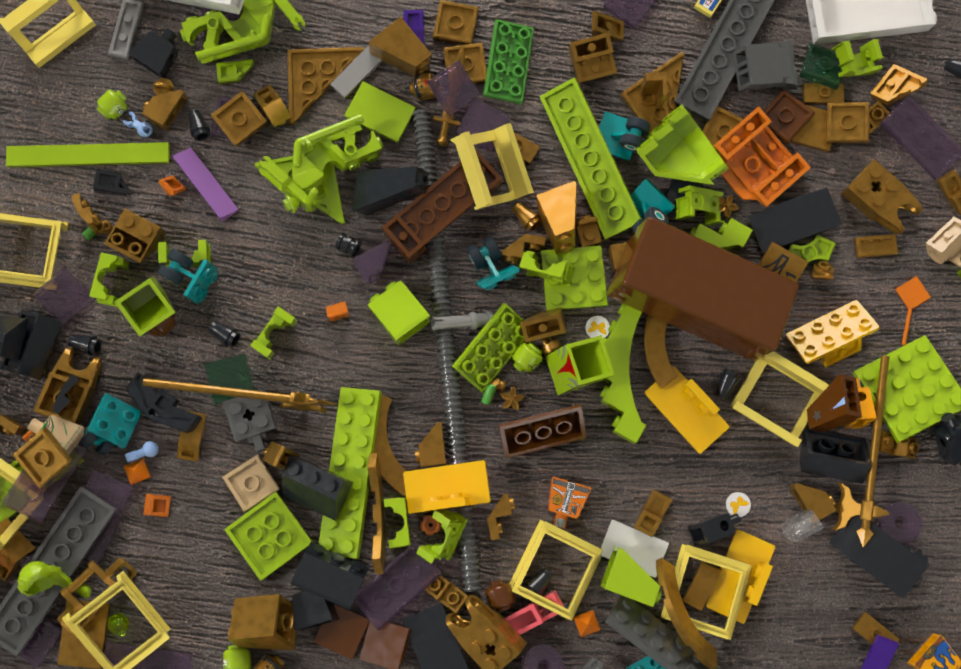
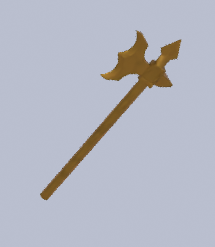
[832,356,890,548]
[143,378,337,414]

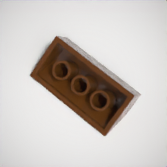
[498,404,587,458]

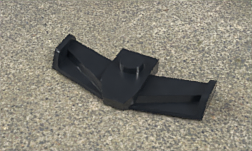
[126,372,202,433]

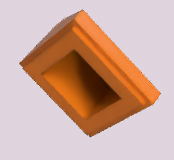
[326,302,349,321]
[143,494,171,517]

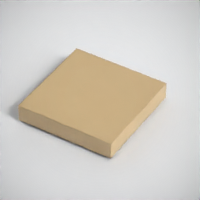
[222,454,281,512]

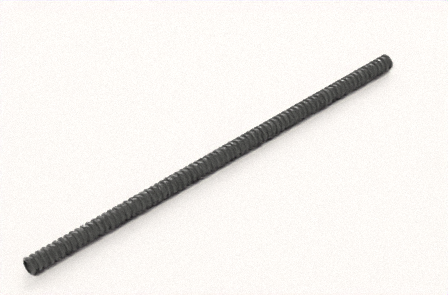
[413,109,482,592]

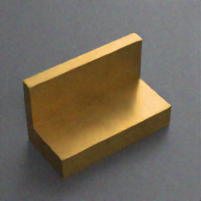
[640,72,667,109]

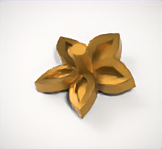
[719,195,739,219]
[500,386,524,410]

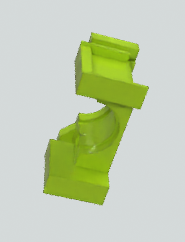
[831,39,884,77]
[675,185,725,226]
[158,239,212,268]
[519,251,575,286]
[89,252,129,307]
[250,307,297,360]
[384,497,411,548]
[417,509,468,564]

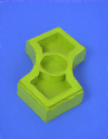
[788,235,836,262]

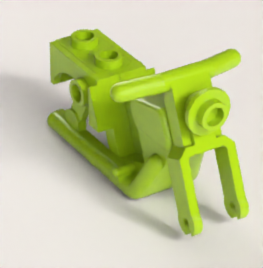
[180,0,305,64]
[259,114,383,214]

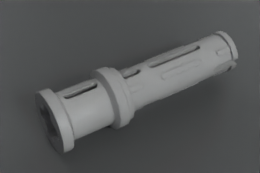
[431,311,493,330]

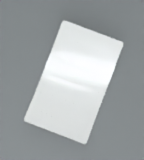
[600,520,669,578]

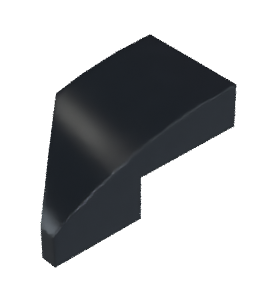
[93,169,132,195]
[53,374,80,415]

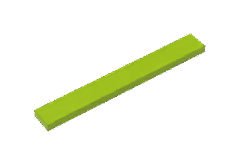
[6,142,170,168]

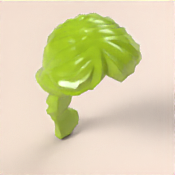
[17,561,92,599]

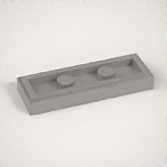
[108,0,144,60]
[330,45,383,99]

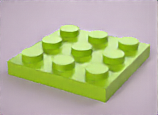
[540,245,608,311]
[224,492,313,581]

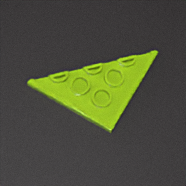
[254,156,345,225]

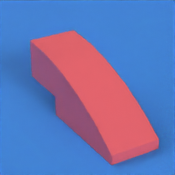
[504,590,565,635]

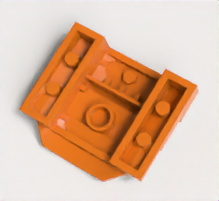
[713,106,811,207]

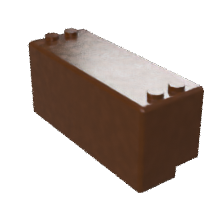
[607,217,799,361]

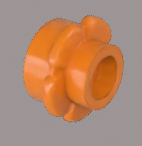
[420,515,441,536]

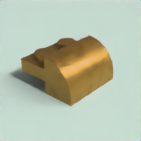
[569,32,617,83]

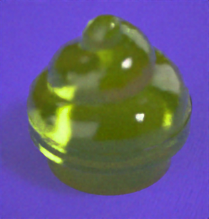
[107,613,129,636]

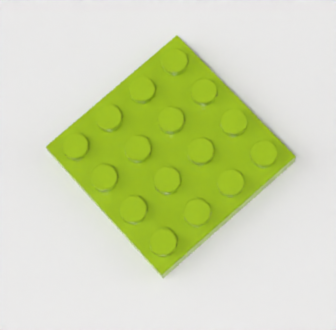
[853,335,961,444]

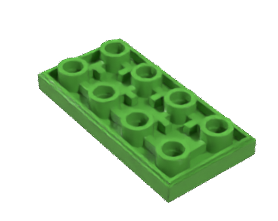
[483,19,534,105]

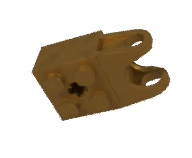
[841,159,923,235]
[33,347,101,425]
[445,595,527,669]

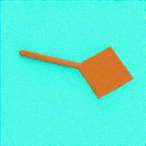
[895,276,931,346]

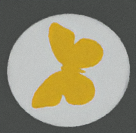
[586,316,610,338]
[726,492,751,517]

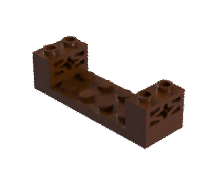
[382,148,502,264]

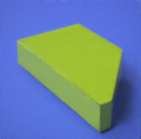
[216,59,254,85]

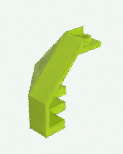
[636,104,729,185]

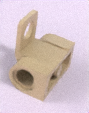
[926,217,961,267]

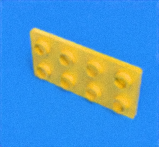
[786,300,879,368]
[644,366,729,454]
[403,460,491,514]
[705,529,775,624]

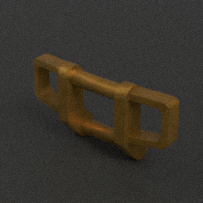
[57,557,137,634]

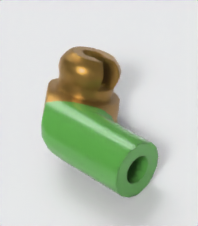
[81,220,112,241]
[481,378,507,405]

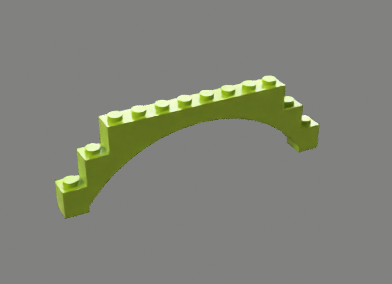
[600,218,753,444]

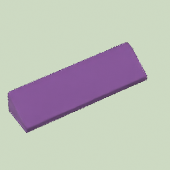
[173,148,239,222]

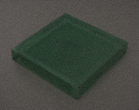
[799,43,842,90]
[205,354,255,404]

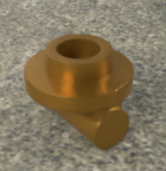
[811,261,834,280]

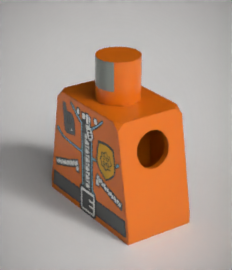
[548,477,591,529]

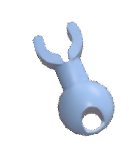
[123,112,153,138]
[125,441,159,462]

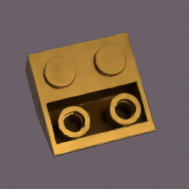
[104,209,166,263]
[0,518,36,582]

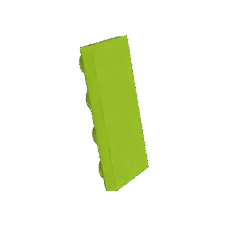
[452,303,525,393]

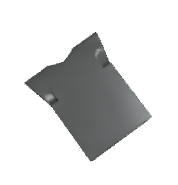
[733,39,799,91]

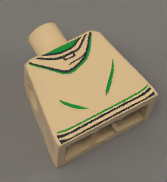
[28,415,84,455]

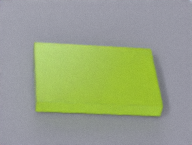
[344,81,416,144]

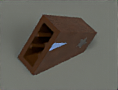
[807,374,862,433]

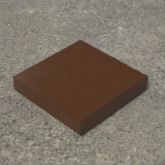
[763,89,815,144]
[314,603,370,659]
[359,617,411,669]

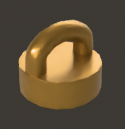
[153,78,175,95]
[541,337,562,356]

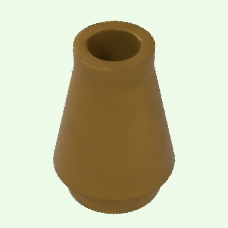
[512,202,542,232]

